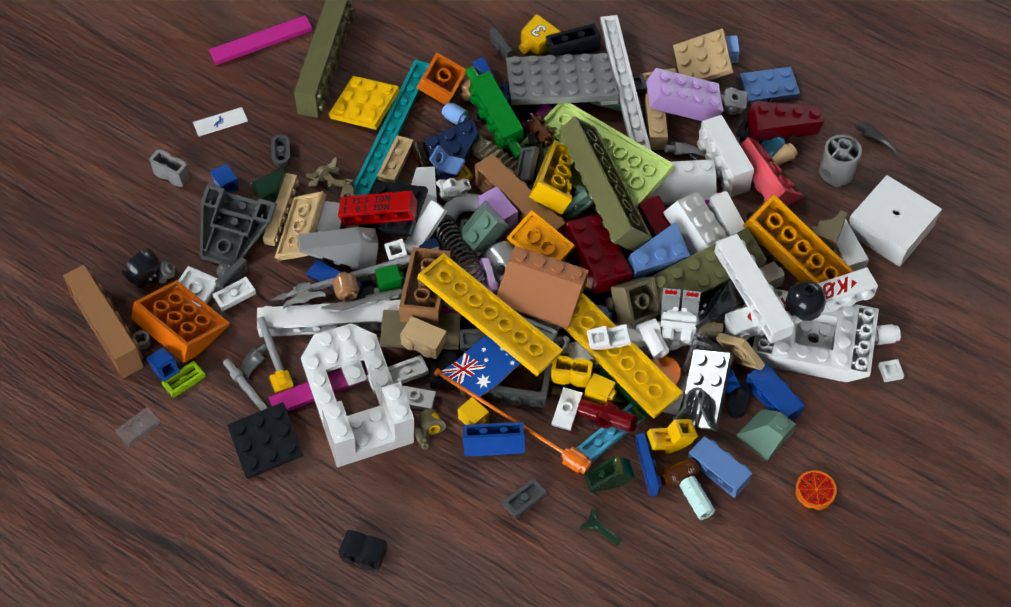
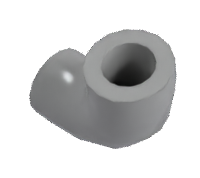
[442,193,480,225]

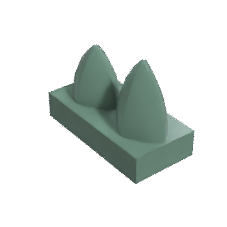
[557,185,594,221]

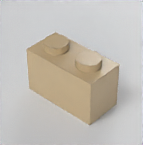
[400,316,447,359]

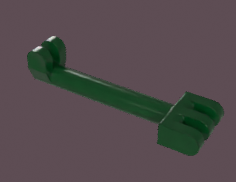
[598,368,649,421]

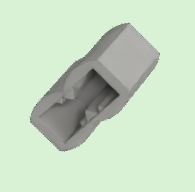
[149,150,190,187]

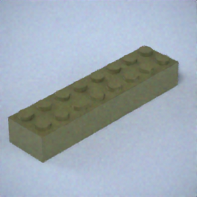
[294,0,355,118]
[559,116,652,251]

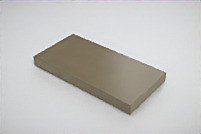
[380,310,461,350]

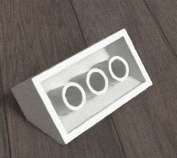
[647,159,717,205]

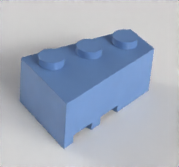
[627,222,690,279]

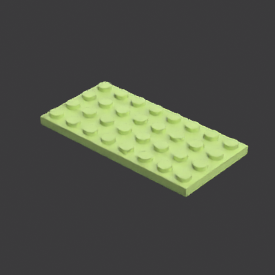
[520,103,675,209]

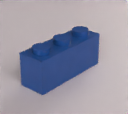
[746,363,804,421]
[463,422,525,457]

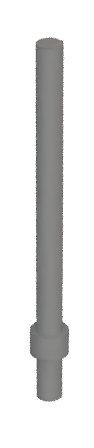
[223,358,268,411]

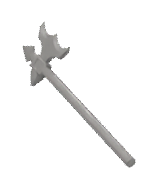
[271,247,439,309]

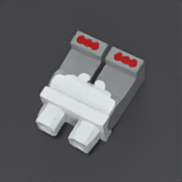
[660,288,701,344]

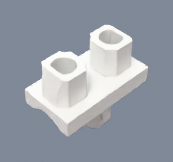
[436,178,471,201]

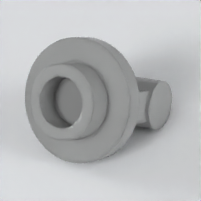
[158,261,175,283]

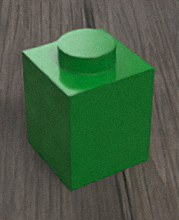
[374,264,405,292]

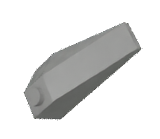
[297,227,378,271]

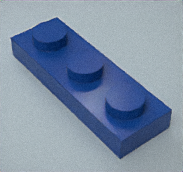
[635,433,661,497]

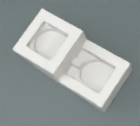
[587,324,631,350]

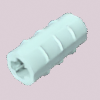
[679,476,715,520]

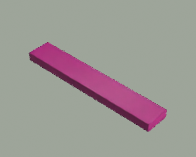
[209,15,312,65]
[268,361,368,412]

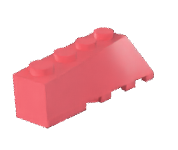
[740,137,804,205]

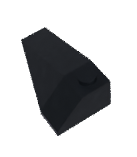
[695,278,745,329]

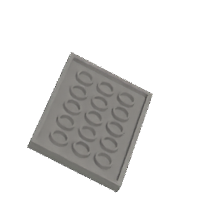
[506,53,619,105]

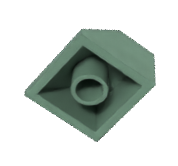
[461,201,509,253]

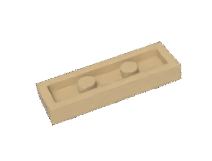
[377,135,414,183]

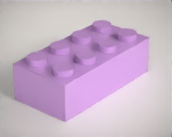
[646,68,724,121]

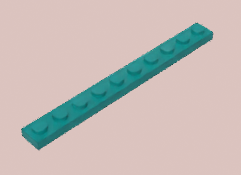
[352,60,429,196]

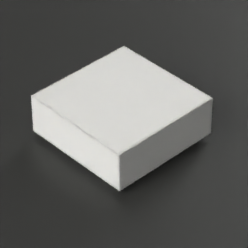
[878,359,904,382]

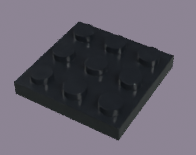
[359,182,428,237]
[227,402,304,479]

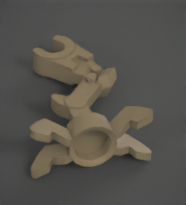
[305,157,355,198]

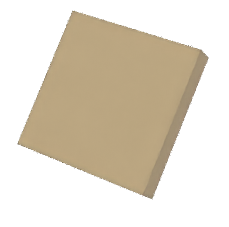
[716,333,765,370]

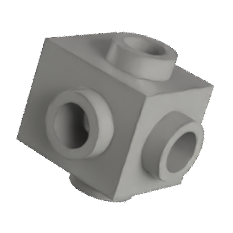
[721,88,747,115]

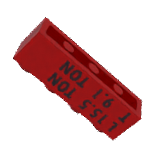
[338,191,418,226]

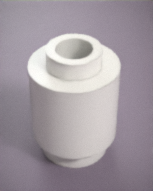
[875,324,901,345]

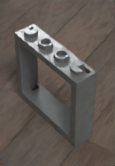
[468,363,552,408]

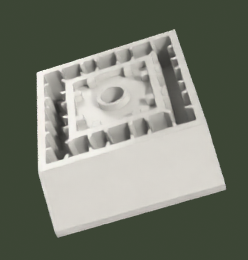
[753,289,879,382]

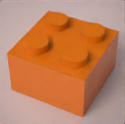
[416,52,466,105]

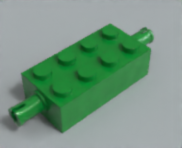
[465,66,523,160]

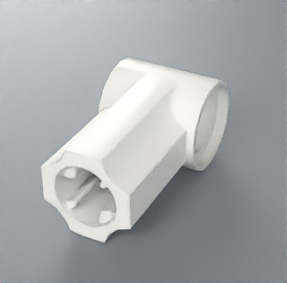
[636,318,669,359]

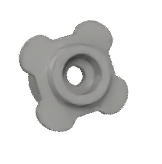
[554,336,571,354]

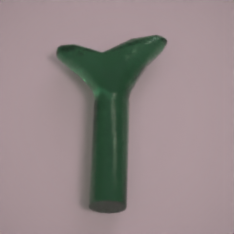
[580,508,621,546]

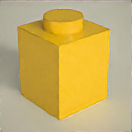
[585,373,617,405]
[458,397,489,425]

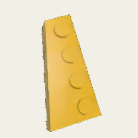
[529,141,572,215]

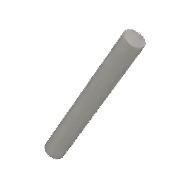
[257,316,284,371]

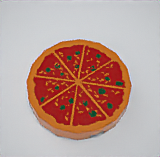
[795,470,837,510]

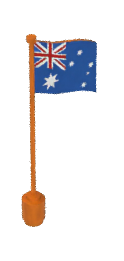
[434,336,592,475]

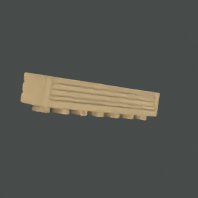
[263,173,299,246]

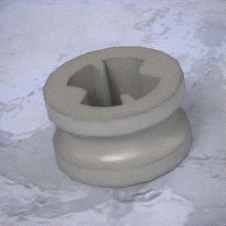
[132,330,151,350]

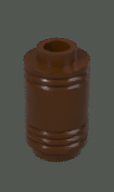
[661,458,700,488]

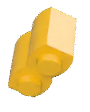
[551,356,593,388]

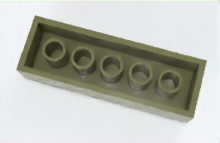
[651,227,767,309]

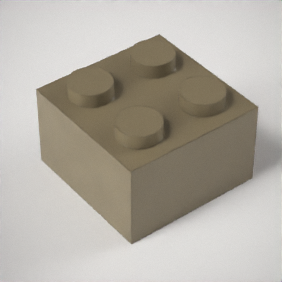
[610,276,661,325]

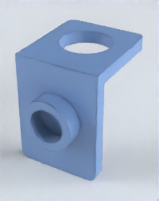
[429,145,465,175]

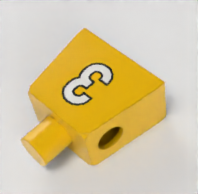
[519,14,561,55]

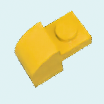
[647,419,698,454]

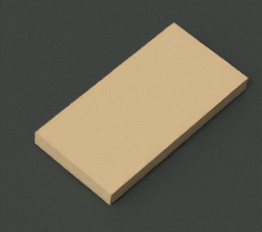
[275,191,326,261]

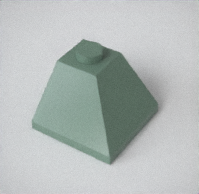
[736,409,796,461]

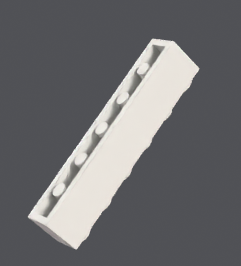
[714,234,795,343]

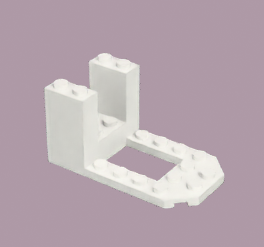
[301,323,414,468]

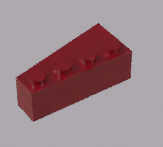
[747,101,825,141]
[638,195,691,256]

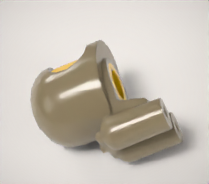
[414,409,446,450]

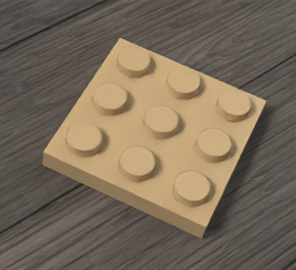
[673,28,734,81]

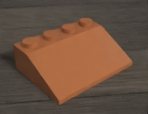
[496,246,589,329]

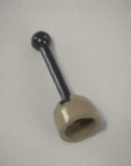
[590,296,616,312]

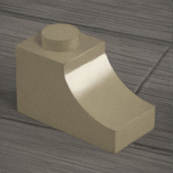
[812,210,847,251]

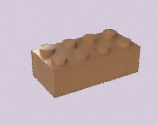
[399,247,451,326]

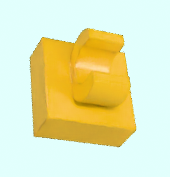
[269,370,294,394]

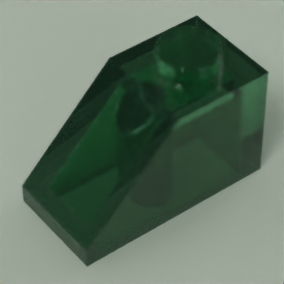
[251,167,286,203]
[585,456,635,493]

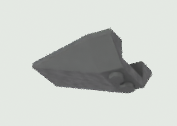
[200,184,277,265]

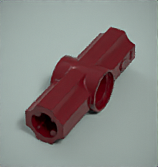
[577,399,638,432]

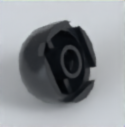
[121,248,160,285]
[786,280,826,321]

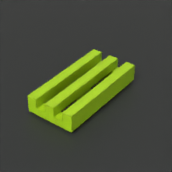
[161,361,206,398]

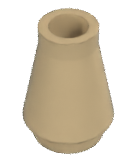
[770,143,798,166]

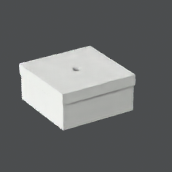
[849,175,942,267]

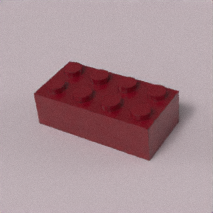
[563,214,633,295]

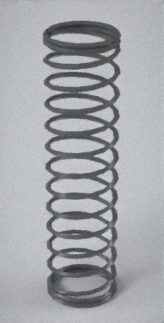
[434,215,486,284]

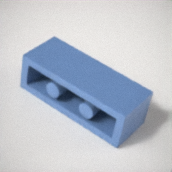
[688,436,752,498]

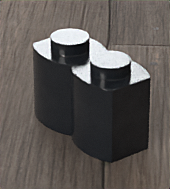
[338,530,388,570]

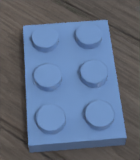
[739,66,800,105]

